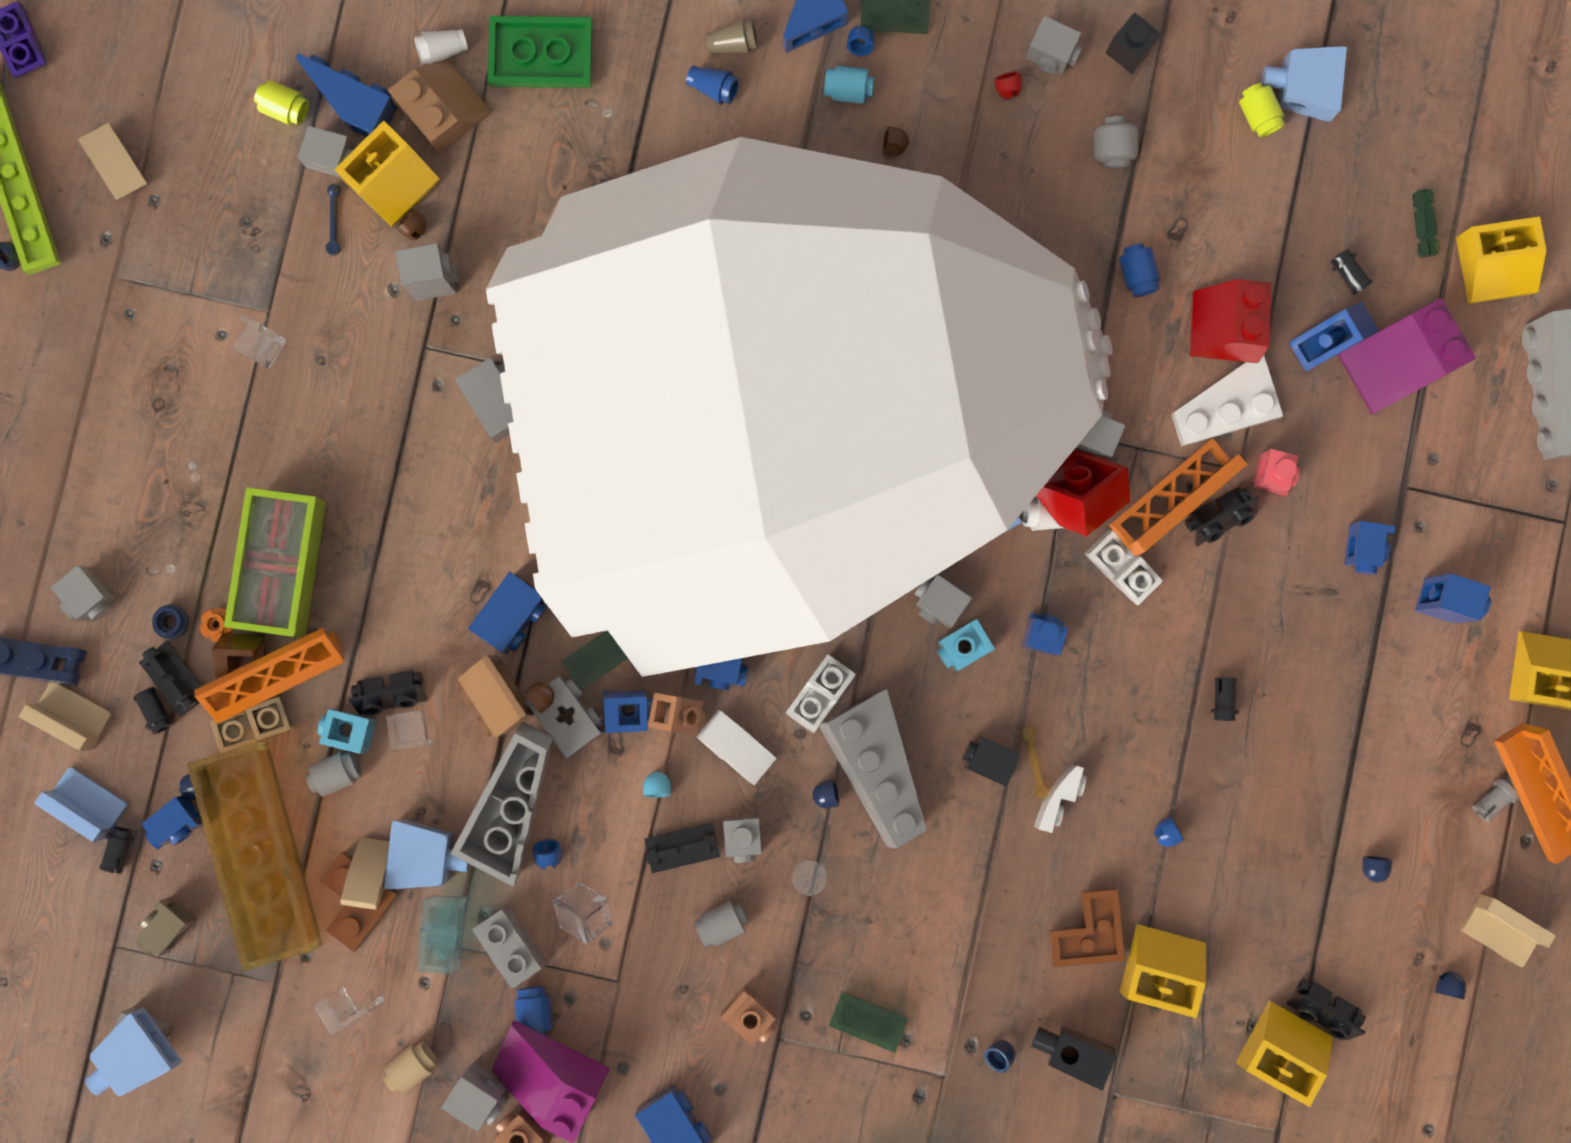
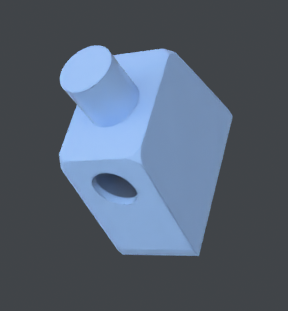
[1261,46,1347,122]
[384,819,470,889]
[85,1007,183,1097]

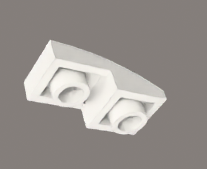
[1084,529,1163,605]
[785,654,856,734]
[697,710,777,785]
[1034,765,1087,833]

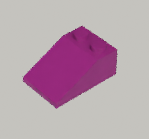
[1338,298,1477,415]
[492,1020,610,1143]

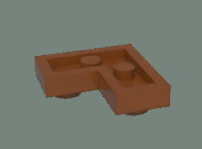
[320,851,400,952]
[1049,888,1125,967]

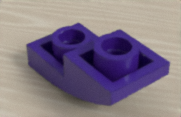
[0,1,47,78]

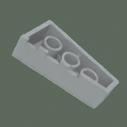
[1522,309,1571,461]
[819,688,927,848]
[450,721,554,887]

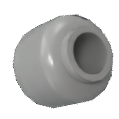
[1093,116,1138,168]

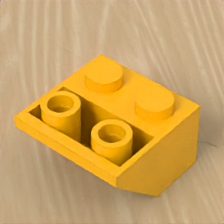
[334,121,441,228]
[1456,216,1547,304]
[1509,631,1571,711]
[1119,924,1206,1018]
[1236,1000,1333,1107]

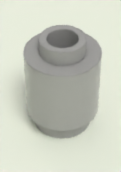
[305,751,362,797]
[694,900,749,948]

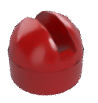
[993,71,1023,100]

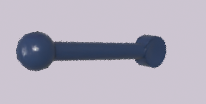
[326,184,341,256]

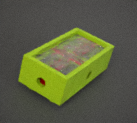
[224,487,327,638]

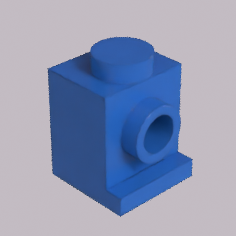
[1344,521,1396,575]
[1022,613,1068,656]
[694,658,748,690]
[603,690,653,733]
[142,796,208,849]

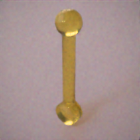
[1022,726,1048,799]

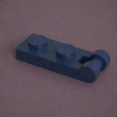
[0,638,87,686]

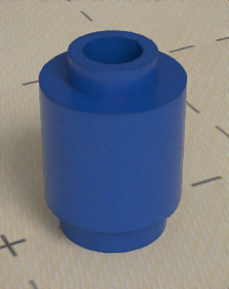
[1119,243,1161,298]
[514,986,553,1036]

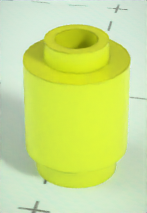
[254,80,310,126]
[1239,83,1285,138]

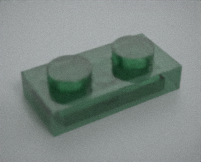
[860,0,930,34]
[561,630,628,690]
[829,990,908,1053]

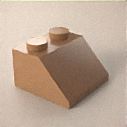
[388,59,492,155]
[458,655,535,738]

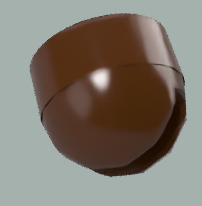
[882,126,909,155]
[396,209,427,240]
[523,683,554,714]

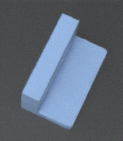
[34,767,128,842]

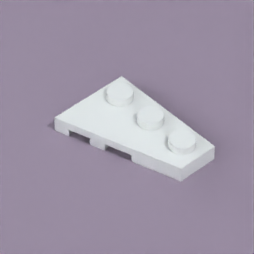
[1171,355,1283,447]

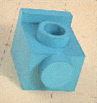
[937,619,995,671]
[317,709,377,754]

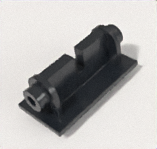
[1184,487,1259,546]
[139,641,202,717]
[349,669,428,716]
[644,822,721,873]
[1286,979,1366,1040]

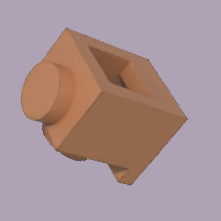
[648,693,706,736]
[720,986,776,1046]
[493,1108,552,1143]

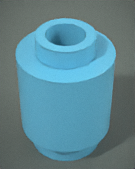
[824,65,875,104]

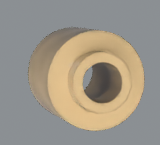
[383,1041,438,1094]

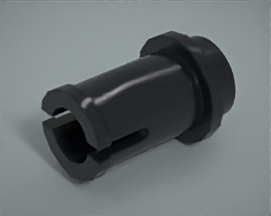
[1330,249,1372,295]
[1211,678,1239,721]
[133,687,173,734]
[99,826,135,874]

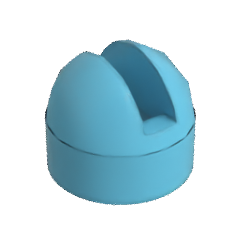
[643,772,671,798]

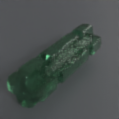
[1412,189,1440,258]

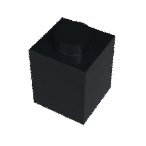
[1106,12,1161,74]
[962,736,1021,787]

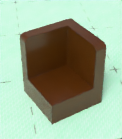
[212,633,266,680]

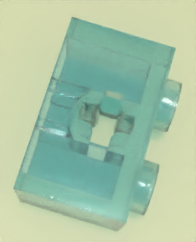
[417,895,466,974]

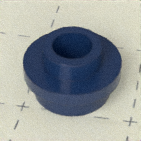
[152,604,189,639]

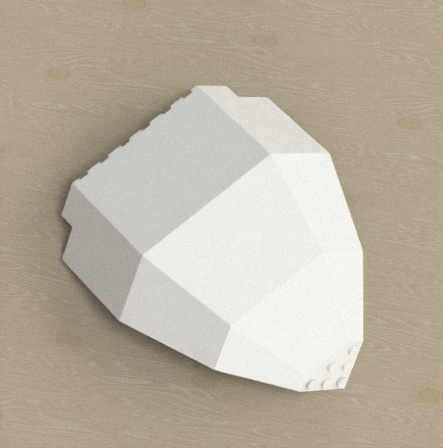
[486,137,1113,677]

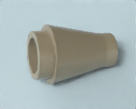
[706,19,758,54]

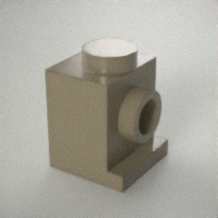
[136,897,197,957]

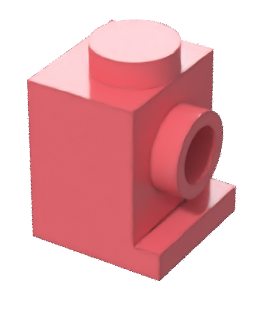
[1252,449,1300,496]

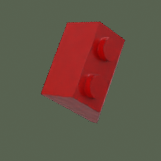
[1189,279,1271,363]
[1036,449,1131,537]

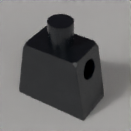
[1031,1026,1116,1091]

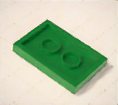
[487,16,593,88]

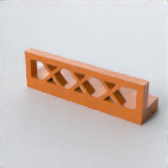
[1109,438,1248,557]
[194,628,345,724]
[1494,723,1571,864]

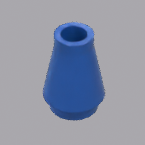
[686,65,739,105]

